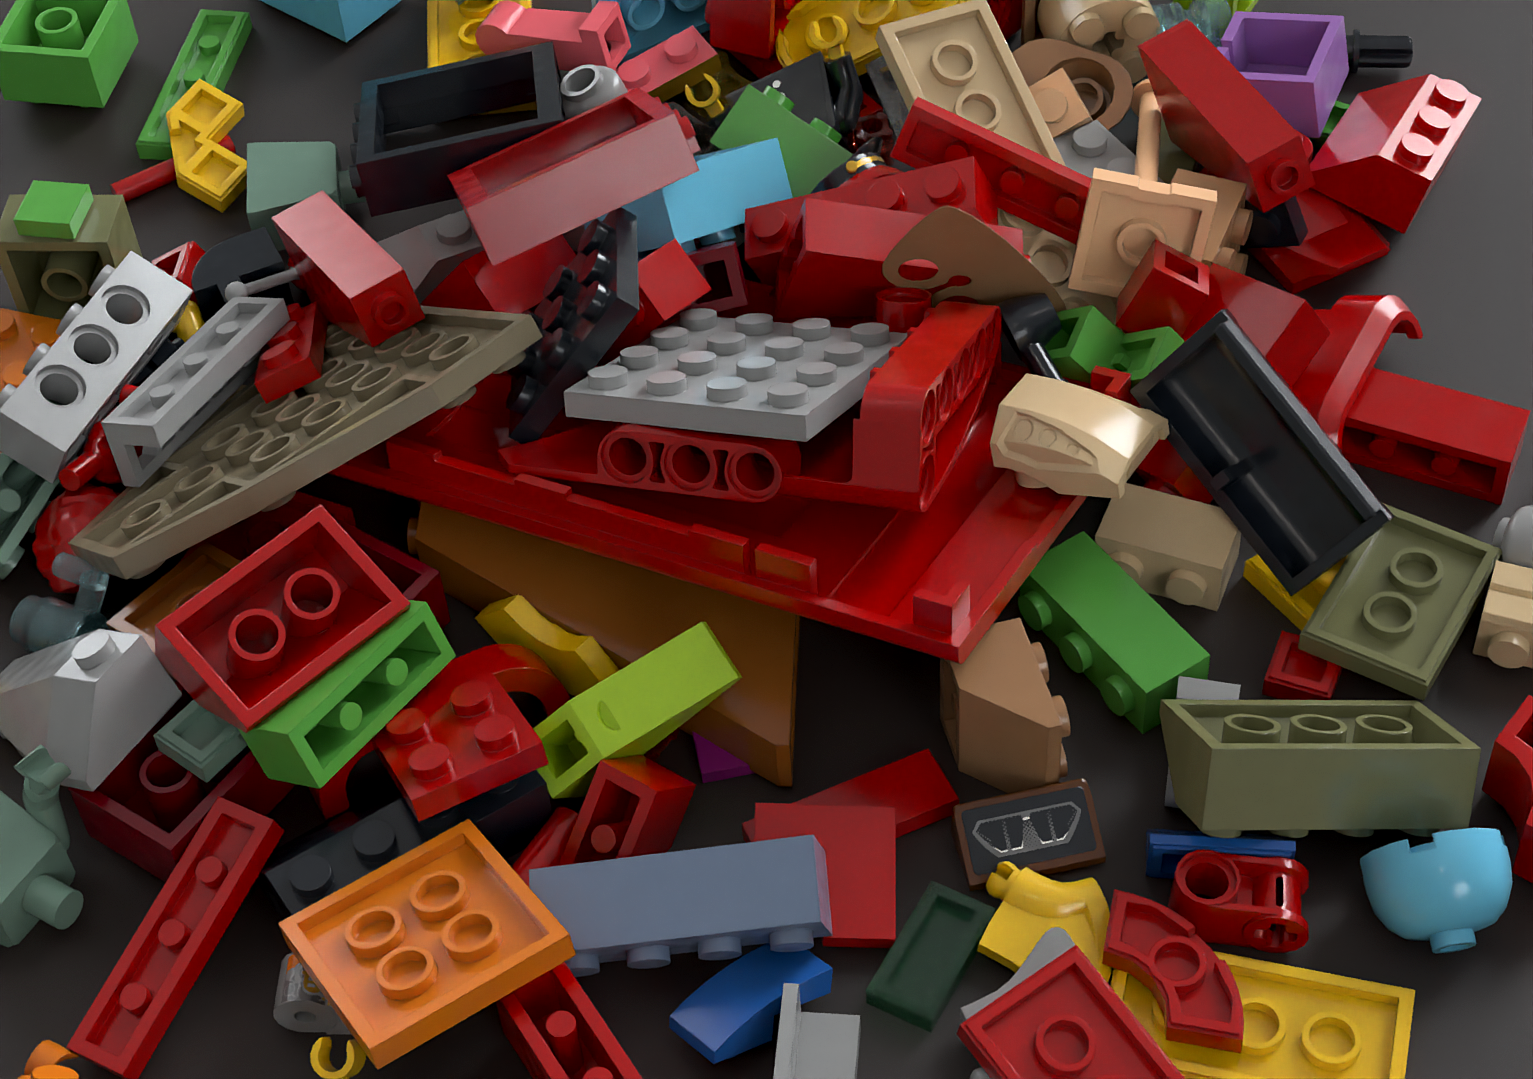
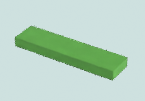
[135,9,253,160]

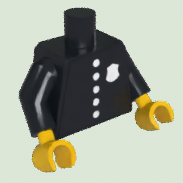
[685,15,864,152]

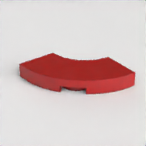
[1102,889,1244,1053]

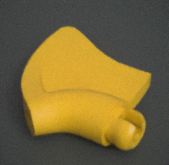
[977,861,1112,983]

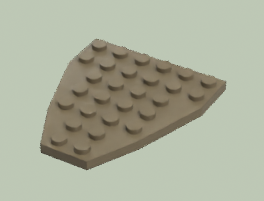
[68,306,543,580]

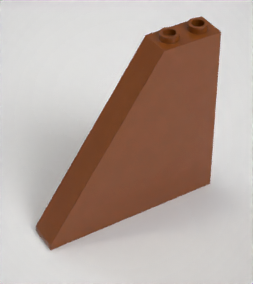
[407,500,800,787]

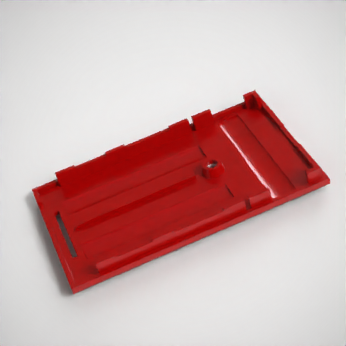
[328,280,1142,664]

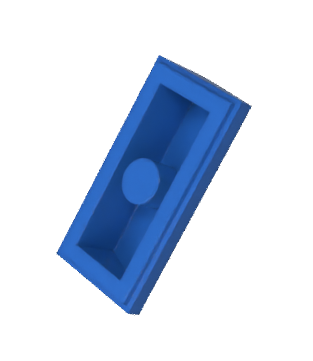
[1145,829,1296,884]

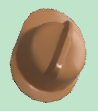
[1012,38,1134,131]

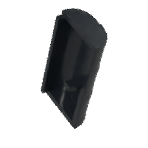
[1130,309,1394,596]

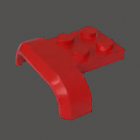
[1291,295,1423,454]
[309,644,570,822]

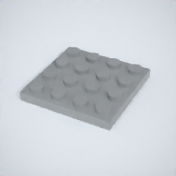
[564,308,907,442]

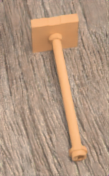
[1068,78,1217,298]

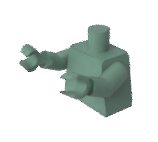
[0,744,84,947]

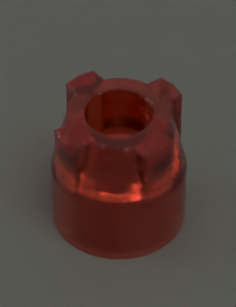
[850,112,895,167]

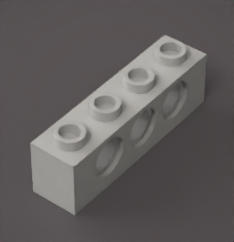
[0,251,193,484]

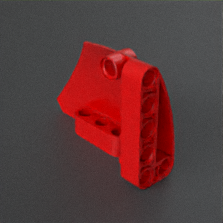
[497,287,1002,512]

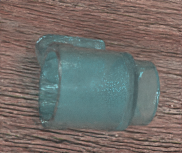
[9,552,109,654]

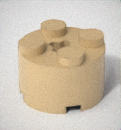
[1037,0,1161,83]

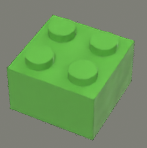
[0,0,139,108]

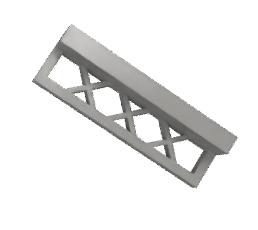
[101,296,290,487]

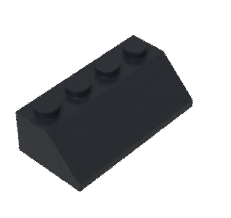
[256,770,553,921]

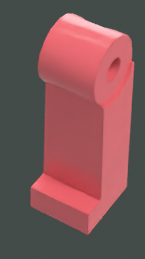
[475,0,631,71]

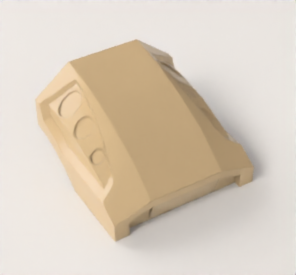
[990,373,1170,499]

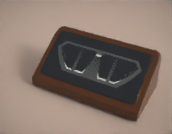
[952,778,1106,891]

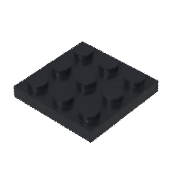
[506,207,639,444]

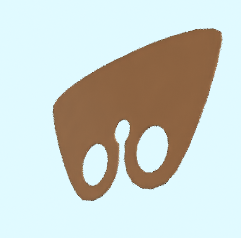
[882,206,1067,312]

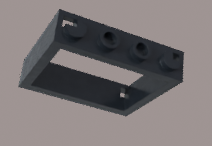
[348,41,566,217]

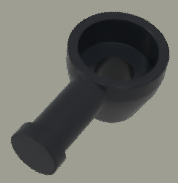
[994,293,1069,383]

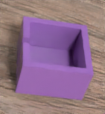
[1217,11,1349,138]

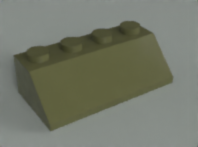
[1159,699,1481,838]

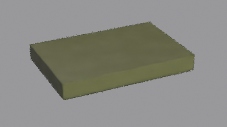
[1298,502,1502,701]

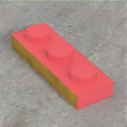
[615,25,723,103]

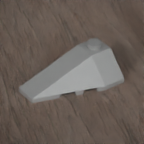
[0,629,183,792]

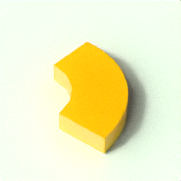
[475,594,619,696]

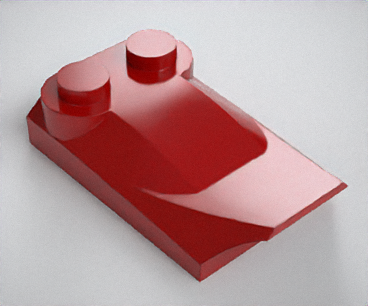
[1199,129,1391,295]

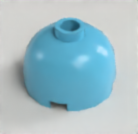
[1360,828,1513,953]

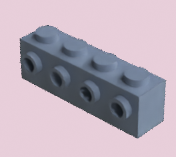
[529,835,833,977]

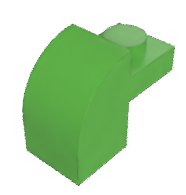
[1045,305,1185,389]

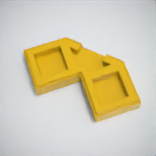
[166,78,247,213]

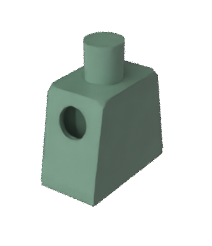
[247,141,367,251]

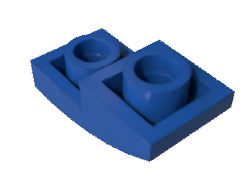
[669,943,833,1064]

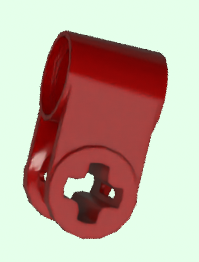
[1168,849,1309,953]

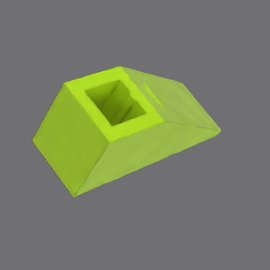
[533,621,743,799]

